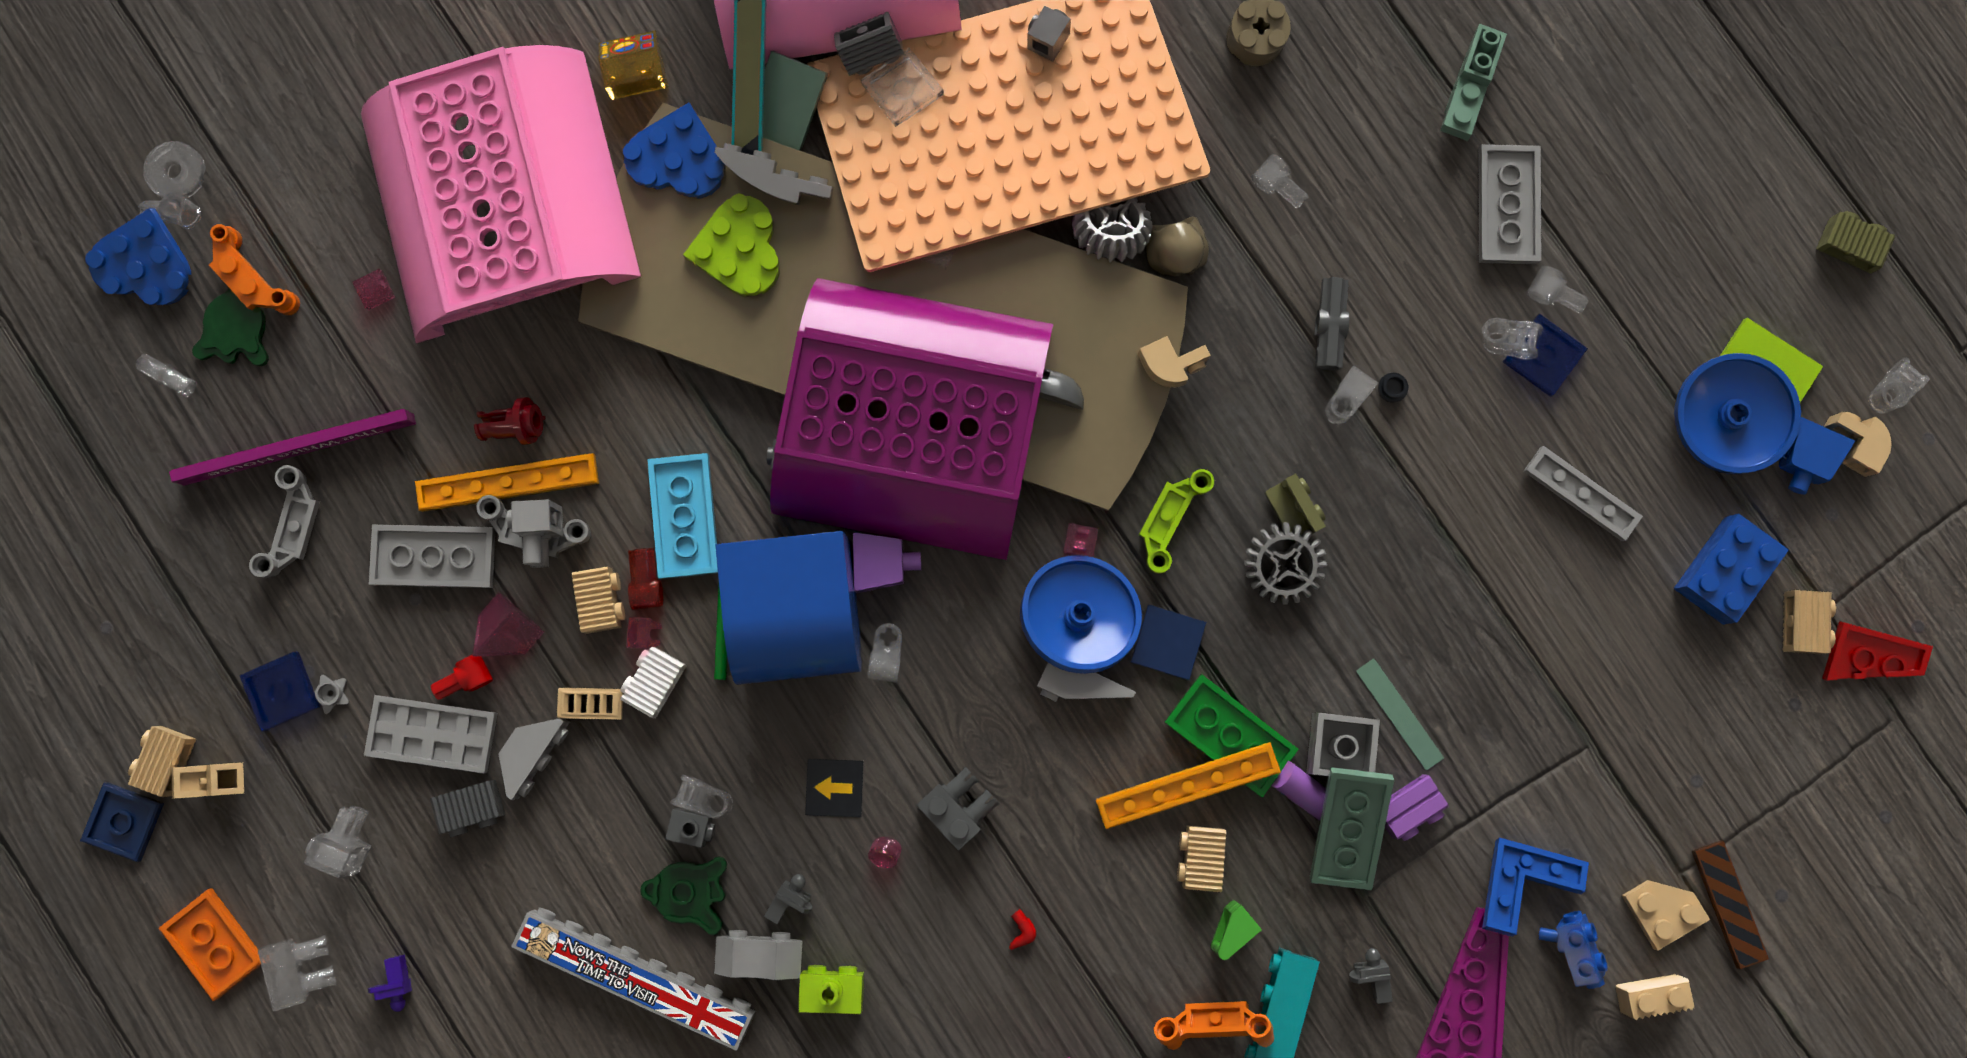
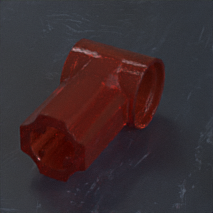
[628,548,664,610]

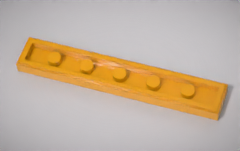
[415,453,599,512]
[1096,742,1281,829]

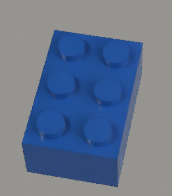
[1674,513,1789,625]

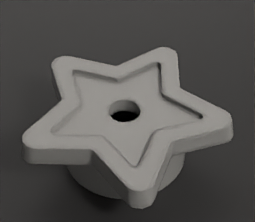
[310,675,349,714]

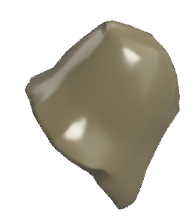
[1146,216,1209,277]

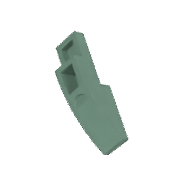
[1440,24,1507,141]

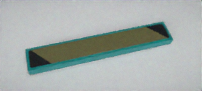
[731,0,766,155]

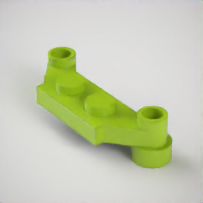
[1138,469,1214,574]

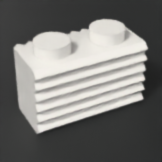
[620,647,687,718]

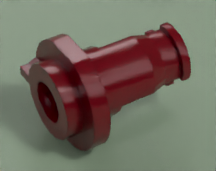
[474,397,546,445]

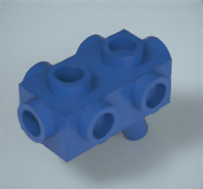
[1539,911,1608,989]

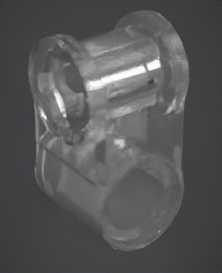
[1482,318,1543,360]
[1868,357,1930,414]
[1325,365,1378,425]
[867,623,903,683]
[671,774,734,818]

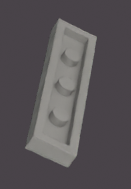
[1523,446,1643,541]

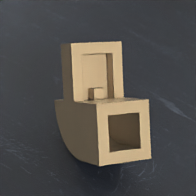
[1137,336,1211,387]
[1824,412,1891,477]
[172,762,244,799]

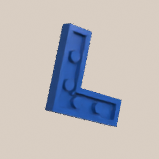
[1482,838,1589,937]

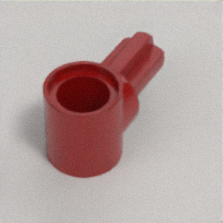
[431,653,493,700]

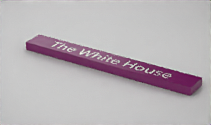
[169,409,416,486]

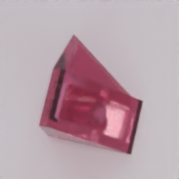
[472,592,544,657]

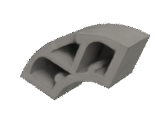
[714,930,802,980]

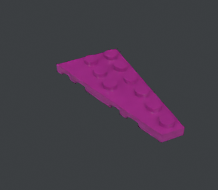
[1416,907,1509,1058]

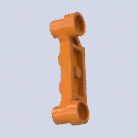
[209,224,300,316]
[1154,1001,1274,1050]

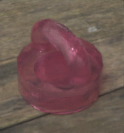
[868,836,902,868]

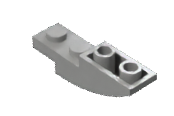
[714,143,833,205]

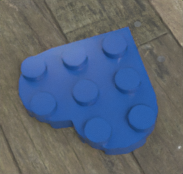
[623,103,725,199]
[85,208,191,305]

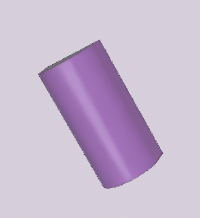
[1271,761,1326,821]

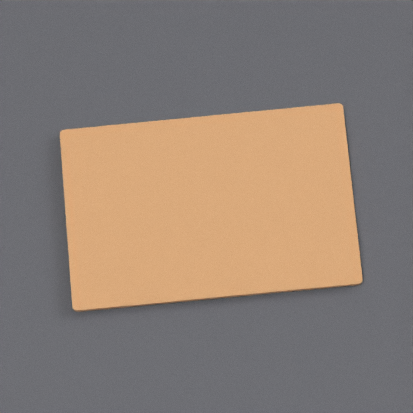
[807,0,1210,272]

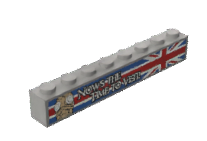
[511,908,756,1051]

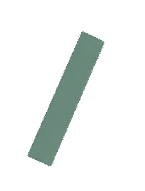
[1356,659,1444,770]

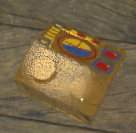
[599,30,669,100]

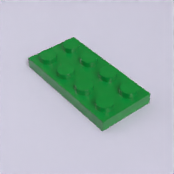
[1164,674,1299,798]

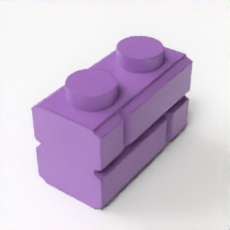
[1385,774,1449,841]

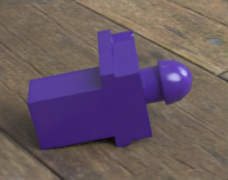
[368,954,412,1012]

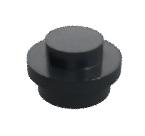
[1378,372,1409,403]

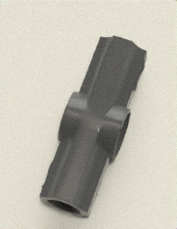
[1315,277,1350,371]

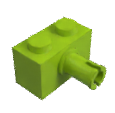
[799,965,864,1014]

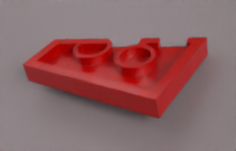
[1822,621,1933,680]

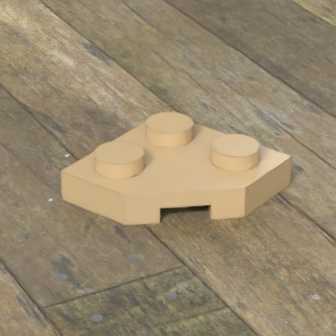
[1622,880,1710,951]

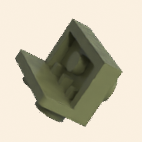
[1265,473,1326,543]

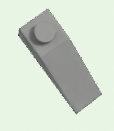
[1036,662,1136,702]

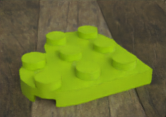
[683,193,780,297]

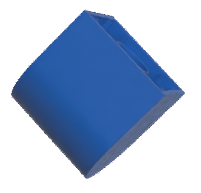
[715,531,862,685]

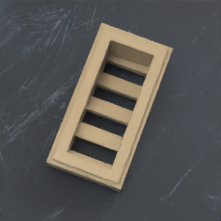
[557,688,623,720]

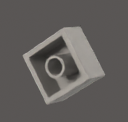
[1306,713,1380,776]

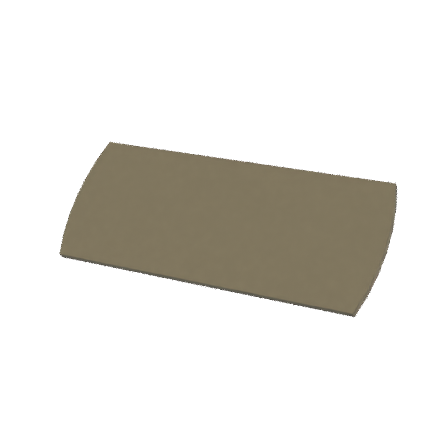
[578,103,1188,511]

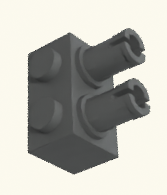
[917,766,1000,851]

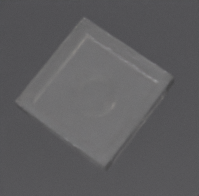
[861,47,944,127]

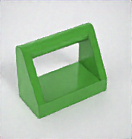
[1211,900,1262,960]

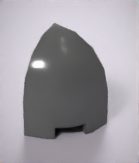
[1039,369,1084,410]

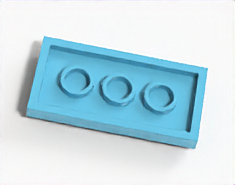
[647,453,718,579]

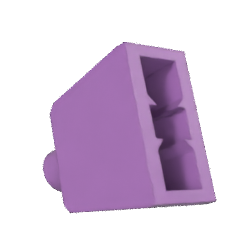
[853,533,921,593]

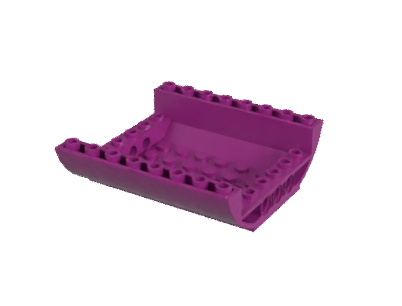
[770,278,1053,560]

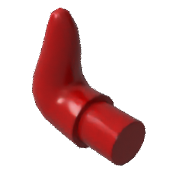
[1009,909,1036,950]

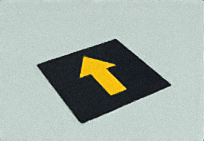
[805,759,864,817]

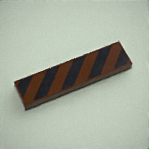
[1692,841,1769,969]

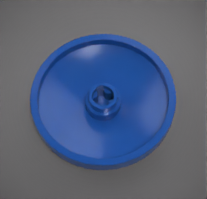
[1674,353,1801,474]
[1020,555,1142,674]

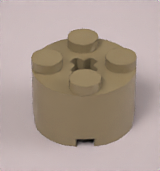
[1226,0,1291,66]

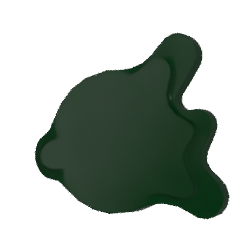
[192,288,269,366]
[640,856,728,935]

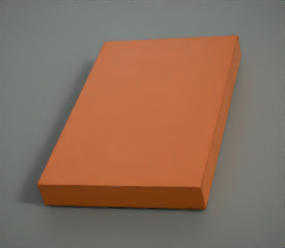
[159,888,266,1001]

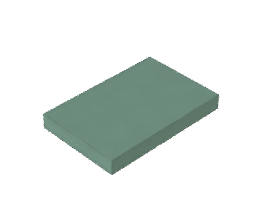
[763,51,828,151]

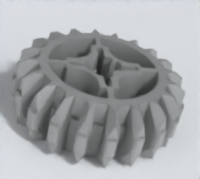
[1072,197,1153,263]
[1244,522,1327,604]

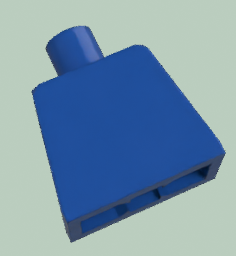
[1779,417,1855,495]

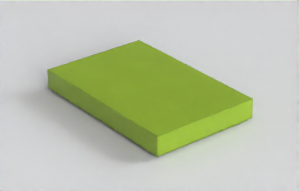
[1720,318,1823,403]

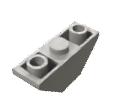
[498,719,570,800]

